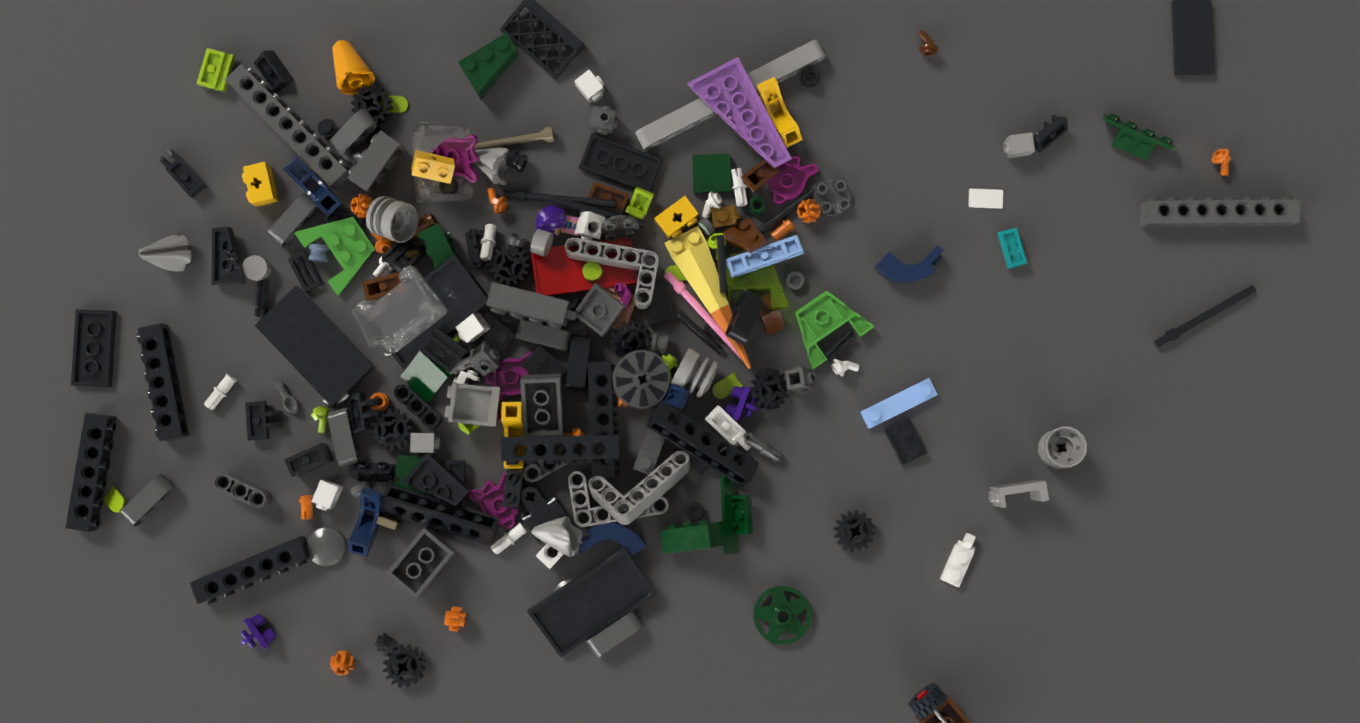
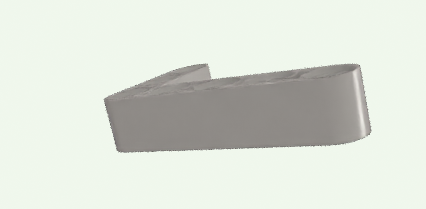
[565,238,659,309]
[589,451,691,525]
[568,471,669,527]

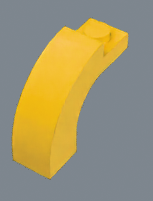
[757,77,802,148]
[501,402,526,469]

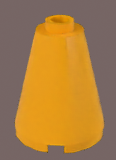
[332,40,375,95]

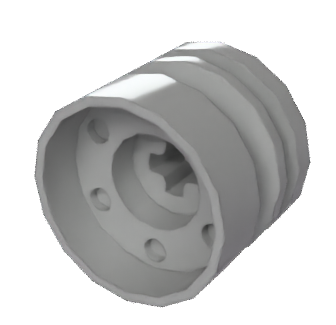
[366,196,419,243]
[671,348,718,398]
[1038,426,1087,469]

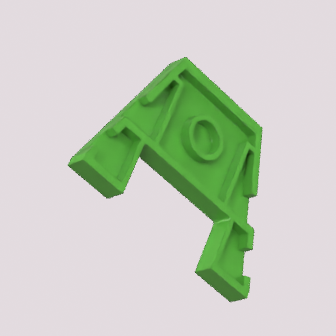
[295,217,375,295]
[795,290,874,370]

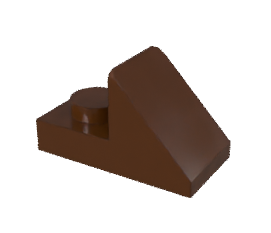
[741,159,781,192]
[362,272,405,301]
[758,293,786,336]

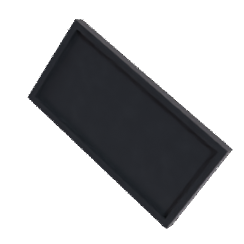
[369,254,489,369]
[254,286,375,407]
[527,546,657,658]

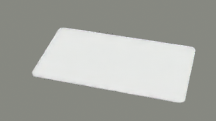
[969,189,1003,209]

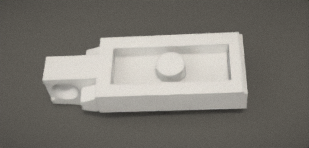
[705,405,751,451]
[940,533,975,588]

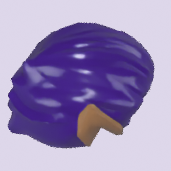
[535,205,566,238]

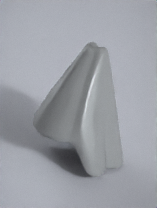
[475,148,509,185]
[138,235,191,272]
[532,516,583,557]

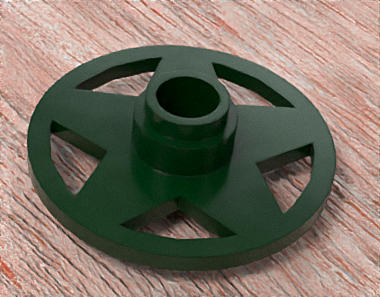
[753,586,812,645]

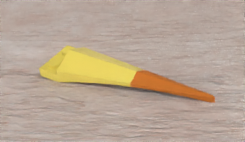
[665,226,751,369]

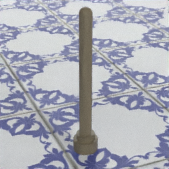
[475,126,555,150]

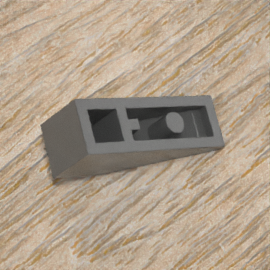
[633,420,672,475]

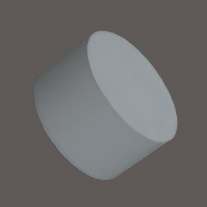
[530,229,553,257]
[242,255,272,282]

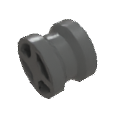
[650,333,669,354]

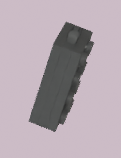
[486,282,577,329]

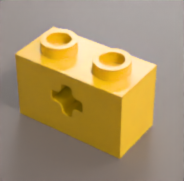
[411,150,455,184]
[242,161,279,207]
[654,196,699,239]

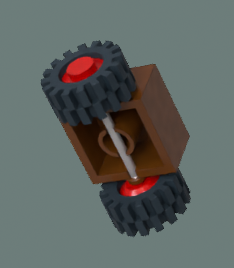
[908,683,970,723]

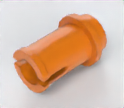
[770,220,795,242]
[299,495,314,520]

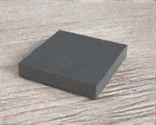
[574,283,626,337]

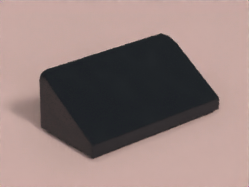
[254,50,294,93]

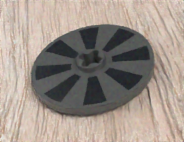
[613,350,670,409]

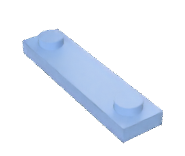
[726,235,804,279]
[860,378,938,429]

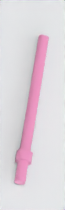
[664,271,747,360]

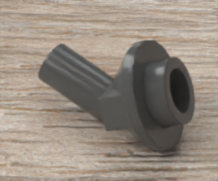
[339,148,361,166]

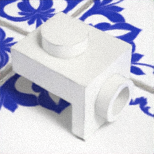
[452,369,482,385]

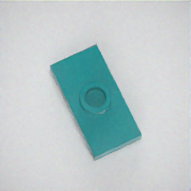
[997,227,1028,269]

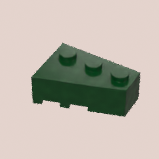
[458,33,519,99]
[417,224,466,269]
[660,519,732,554]

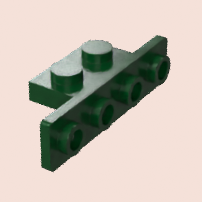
[1102,113,1176,161]
[720,476,753,554]

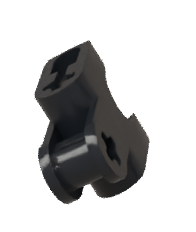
[521,486,572,545]

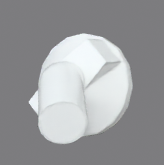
[702,191,722,218]
[373,257,394,278]
[831,359,859,376]

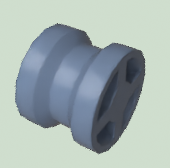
[308,244,329,262]

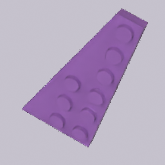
[687,57,792,168]

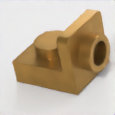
[711,204,740,228]

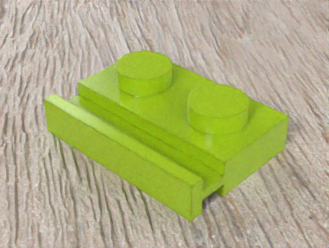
[196,48,236,92]

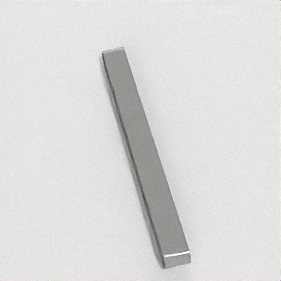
[635,39,826,150]

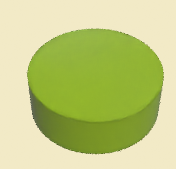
[583,262,602,282]

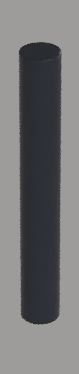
[716,235,728,293]
[676,311,723,354]

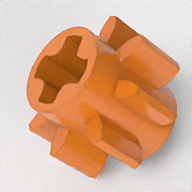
[351,194,373,218]
[797,199,821,223]
[444,607,467,631]
[329,650,355,675]

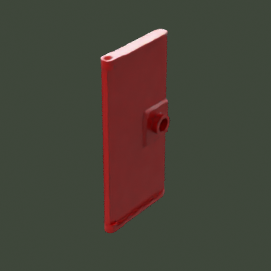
[531,237,638,296]

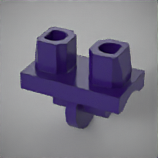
[725,386,759,422]
[240,614,276,650]

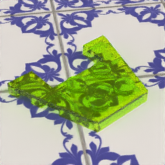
[725,253,789,309]

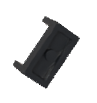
[284,443,334,477]

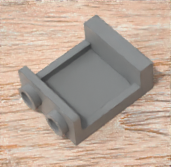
[445,382,500,427]
[988,480,1049,508]

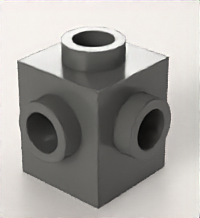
[589,106,619,135]
[469,341,500,376]
[785,365,816,394]

